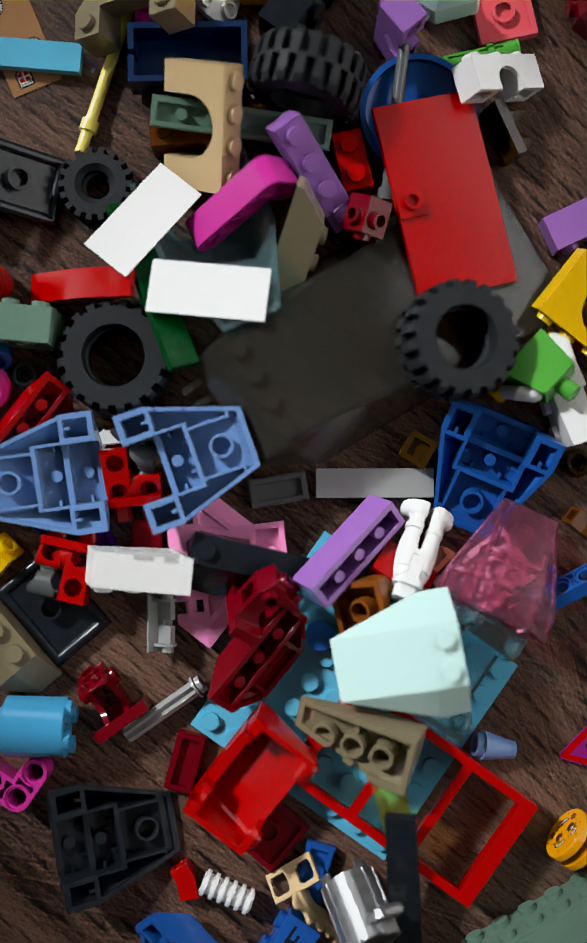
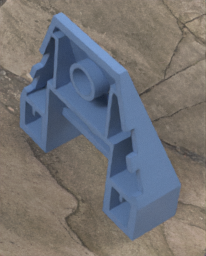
[112,406,261,535]

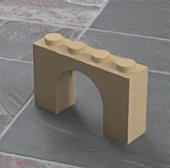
[164,58,244,194]

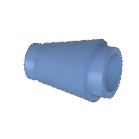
[470,730,517,760]

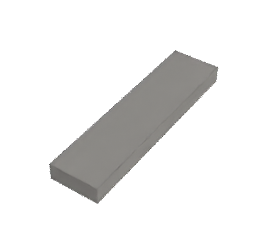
[316,468,434,498]

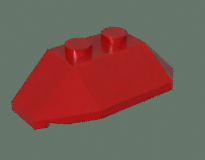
[0,372,74,444]

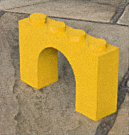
[532,248,587,357]

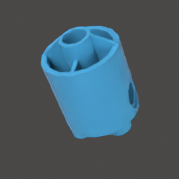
[0,695,79,758]

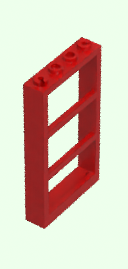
[295,699,539,908]

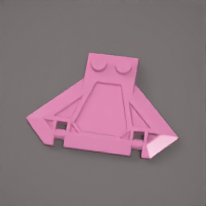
[167,493,288,649]

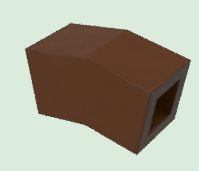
[562,506,587,540]

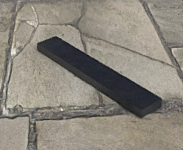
[384,812,423,943]

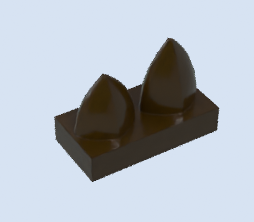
[479,98,532,167]

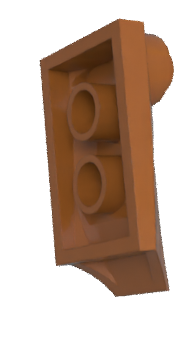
[332,574,394,634]

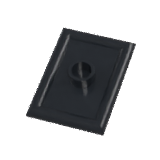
[0,138,67,228]
[0,557,112,668]

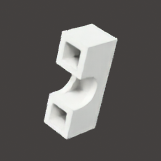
[451,51,544,104]

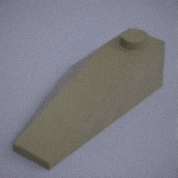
[295,696,427,797]

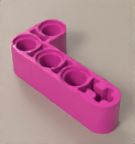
[185,155,298,252]
[0,756,54,812]

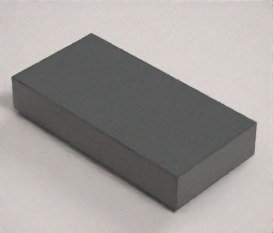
[247,470,310,509]

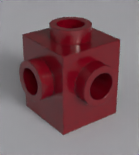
[342,193,393,243]

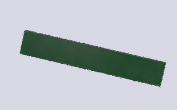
[106,203,199,372]

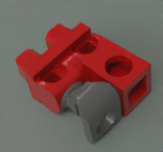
[99,440,165,522]
[26,530,98,606]

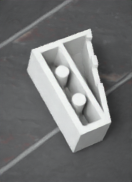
[539,359,587,447]
[85,545,194,596]

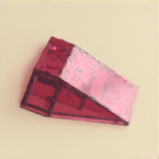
[437,498,558,645]

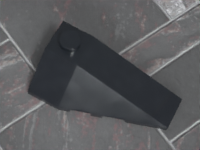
[190,530,310,596]

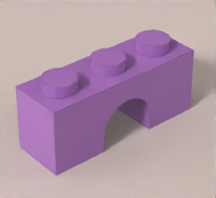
[373,0,428,62]

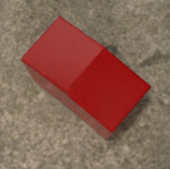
[170,857,199,902]

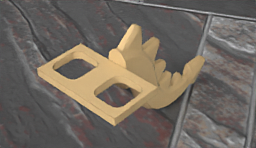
[266,851,339,943]

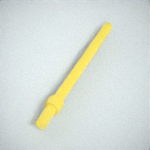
[75,11,134,155]

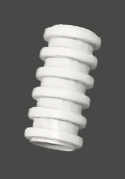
[198,869,256,915]

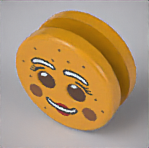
[546,808,587,871]

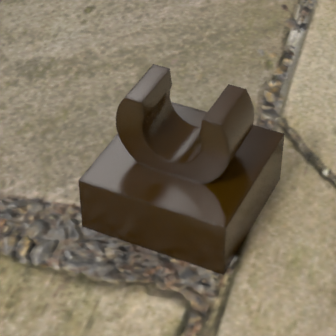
[397,429,438,470]

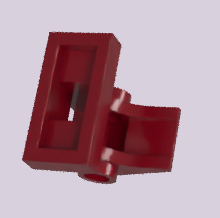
[226,564,301,647]
[77,662,152,745]

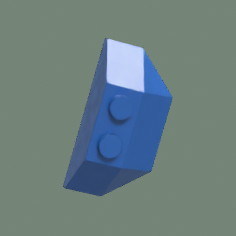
[135,913,218,943]

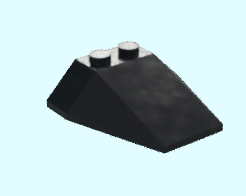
[47,784,181,915]

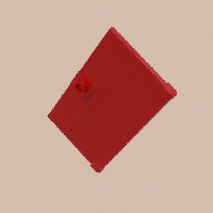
[371,91,518,296]

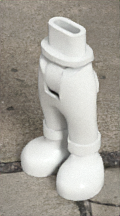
[391,499,454,601]

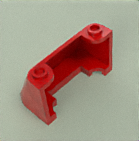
[182,701,319,856]

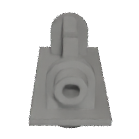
[146,593,177,653]

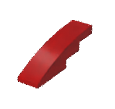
[31,266,135,304]

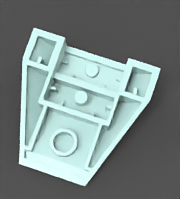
[330,587,471,717]

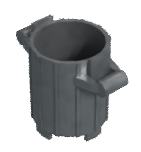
[320,859,403,943]

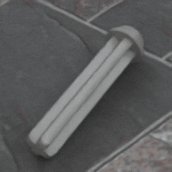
[122,675,208,742]

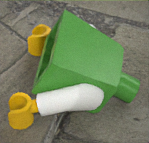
[489,326,581,403]

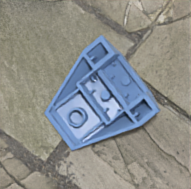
[0,410,110,535]

